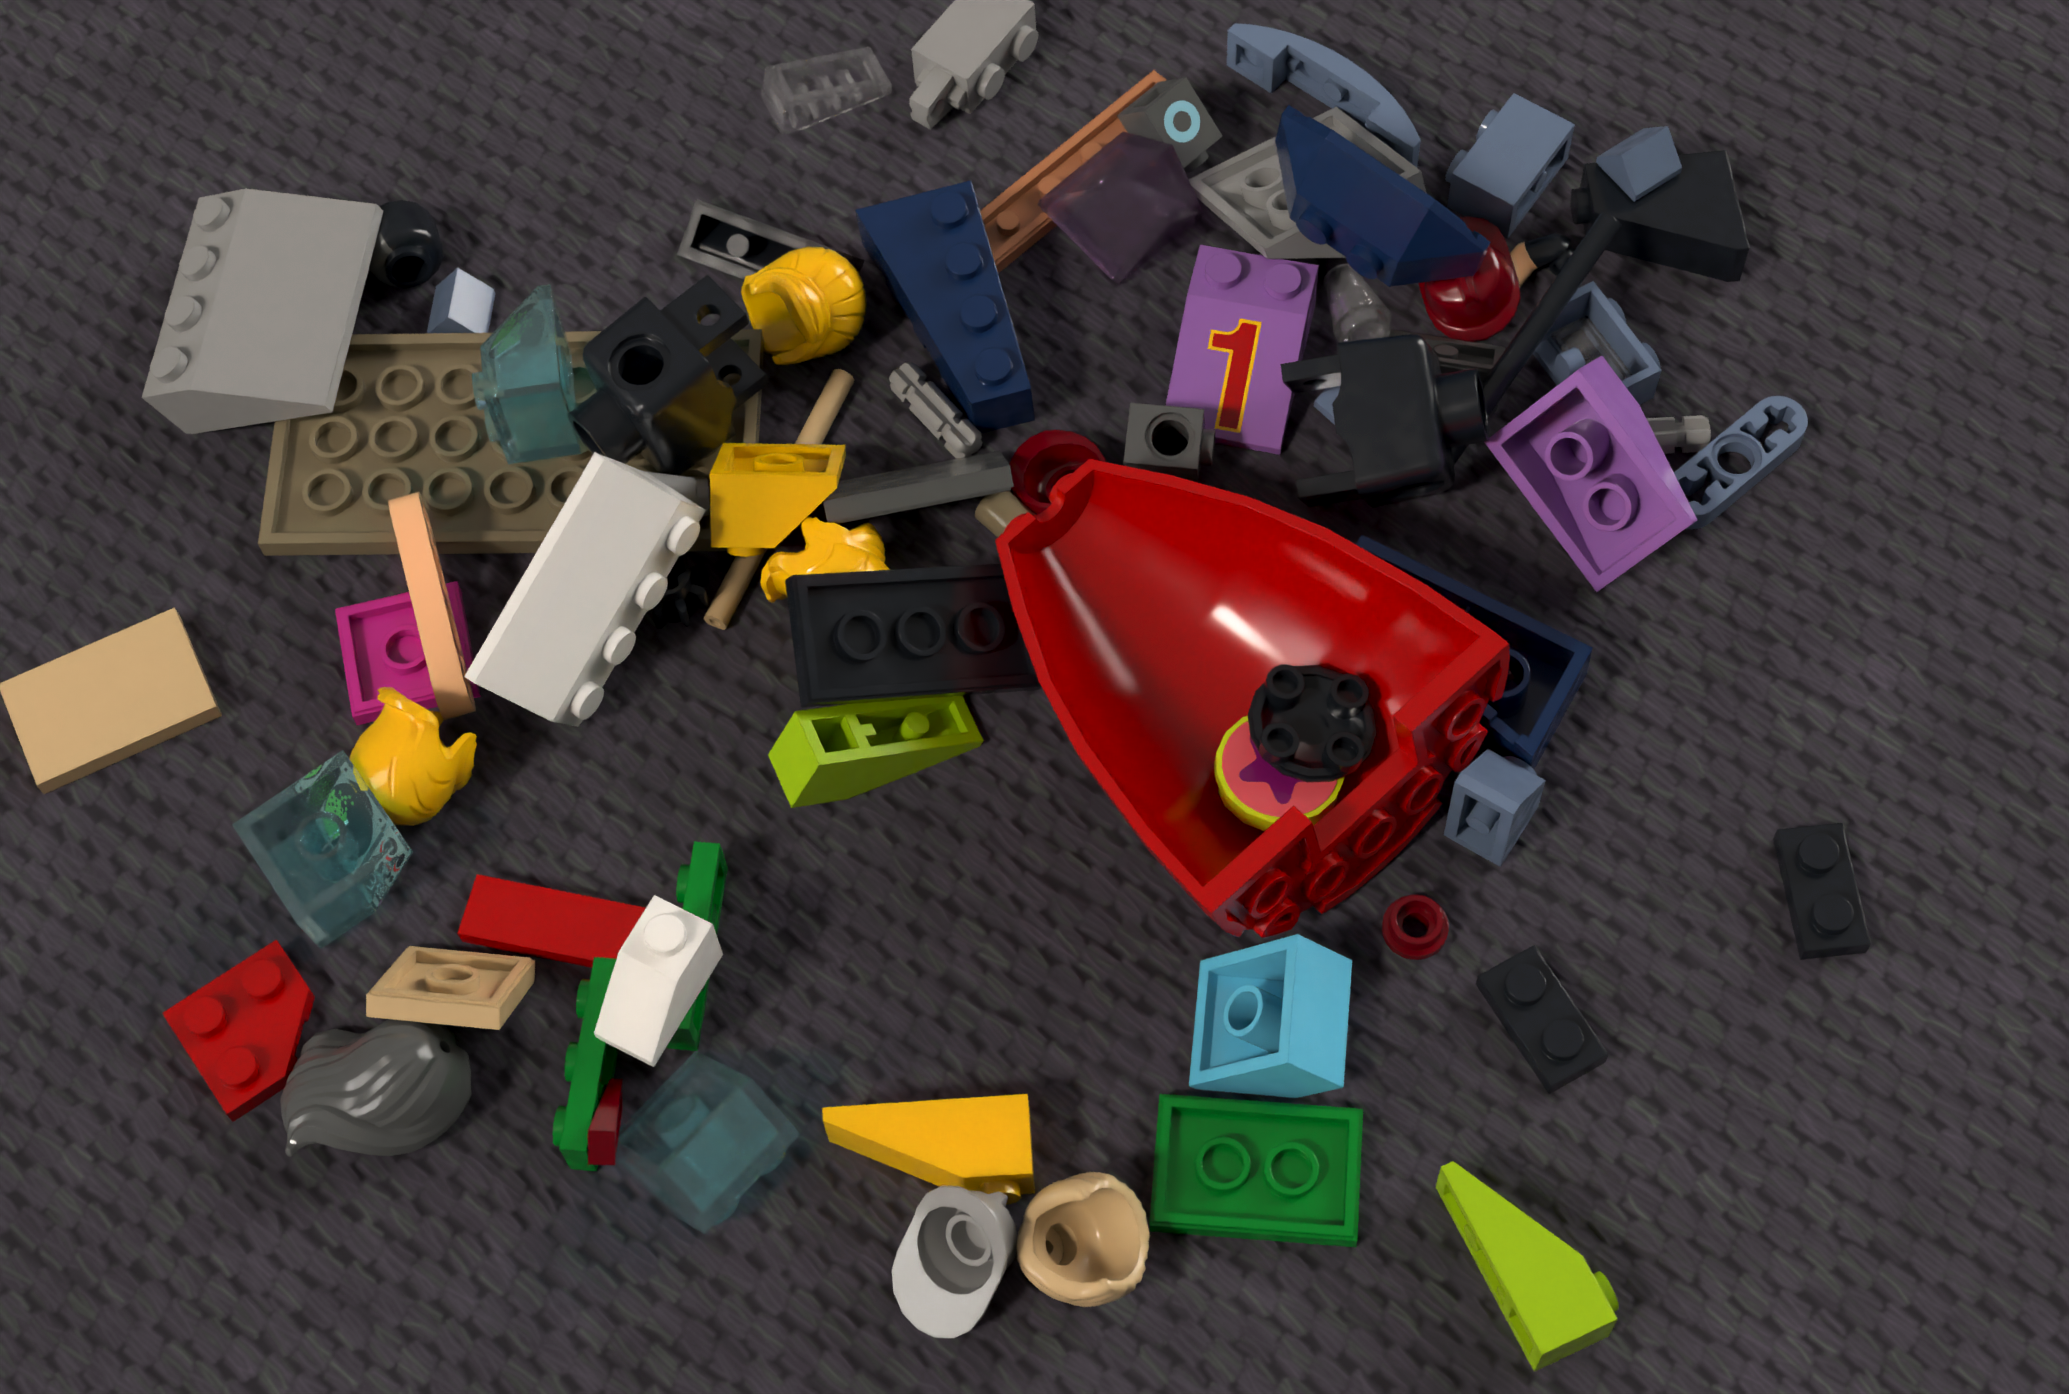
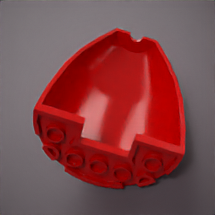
[995,459,1510,938]

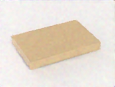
[0,607,222,794]

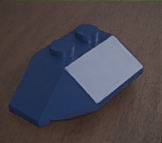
[1275,105,1491,287]

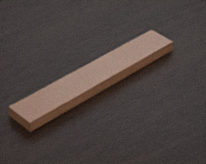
[980,70,1167,273]

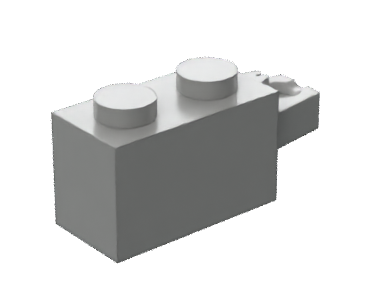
[909,0,1038,130]

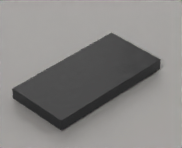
[785,564,1042,707]

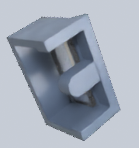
[1533,281,1662,405]

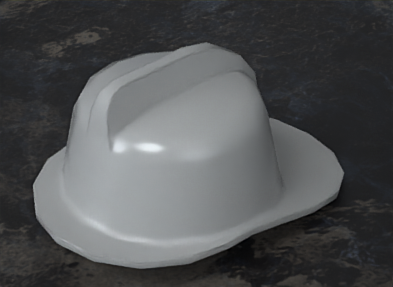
[892,1185,1018,1339]

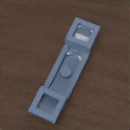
[1227,23,1421,167]

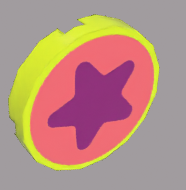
[1214,715,1345,831]

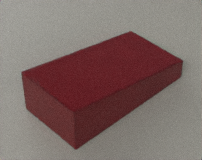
[588,1079,623,1165]

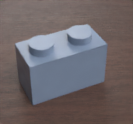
[1445,93,1575,239]

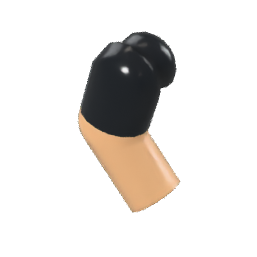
[1510,232,1575,287]

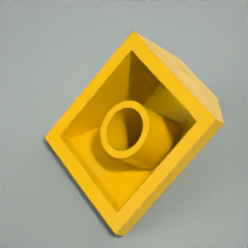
[710,443,846,557]

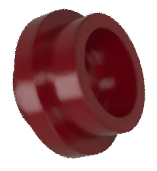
[1382,895,1449,960]

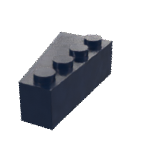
[855,180,1035,433]
[1356,535,1593,769]

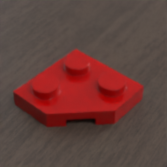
[162,939,315,1122]

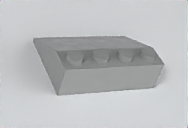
[142,188,383,434]

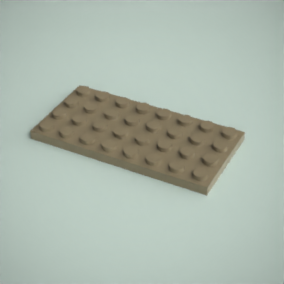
[258,329,764,556]

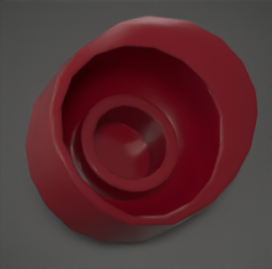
[1009,429,1108,514]

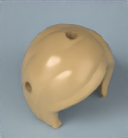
[1017,1172,1150,1307]

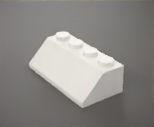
[464,452,706,727]

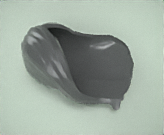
[280,1019,472,1157]

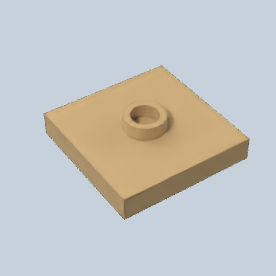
[366,946,535,1030]

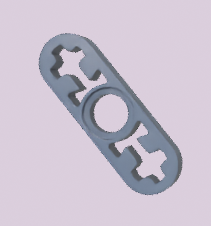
[1674,396,1808,529]

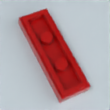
[457,874,646,968]

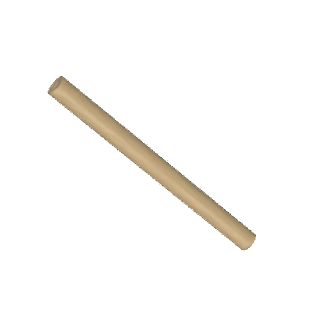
[704,369,854,630]

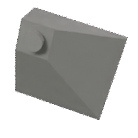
[1186,107,1426,259]

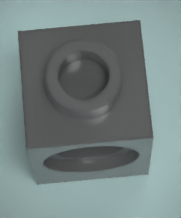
[1123,402,1216,483]

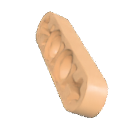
[388,492,476,720]

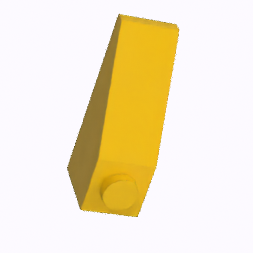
[822,1094,1035,1205]

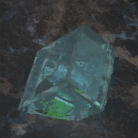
[472,284,581,464]
[232,750,413,949]
[616,1051,800,1234]

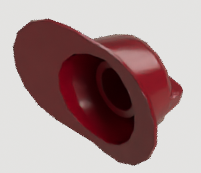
[1418,216,1521,342]

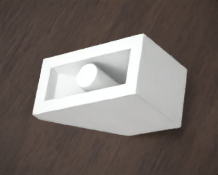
[594,895,723,1067]

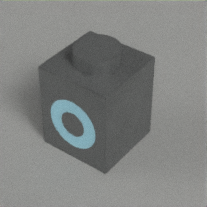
[1117,77,1222,175]

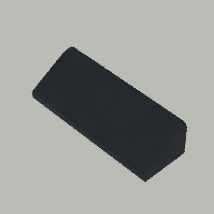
[677,199,865,279]

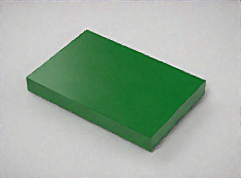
[1149,1094,1363,1247]

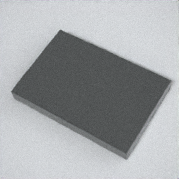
[823,451,1014,524]

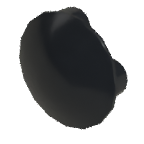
[1248,664,1377,783]

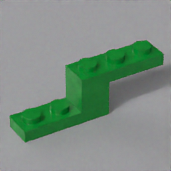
[553,841,728,1171]

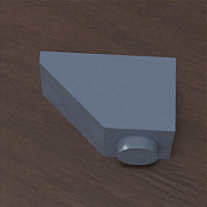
[1444,749,1546,867]

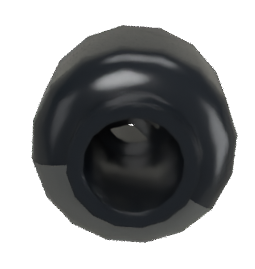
[369,200,443,288]

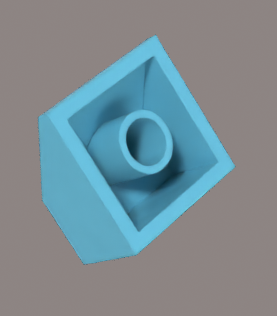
[1189,934,1352,1098]

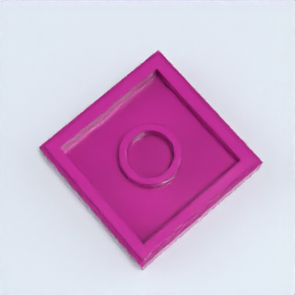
[335,581,481,725]

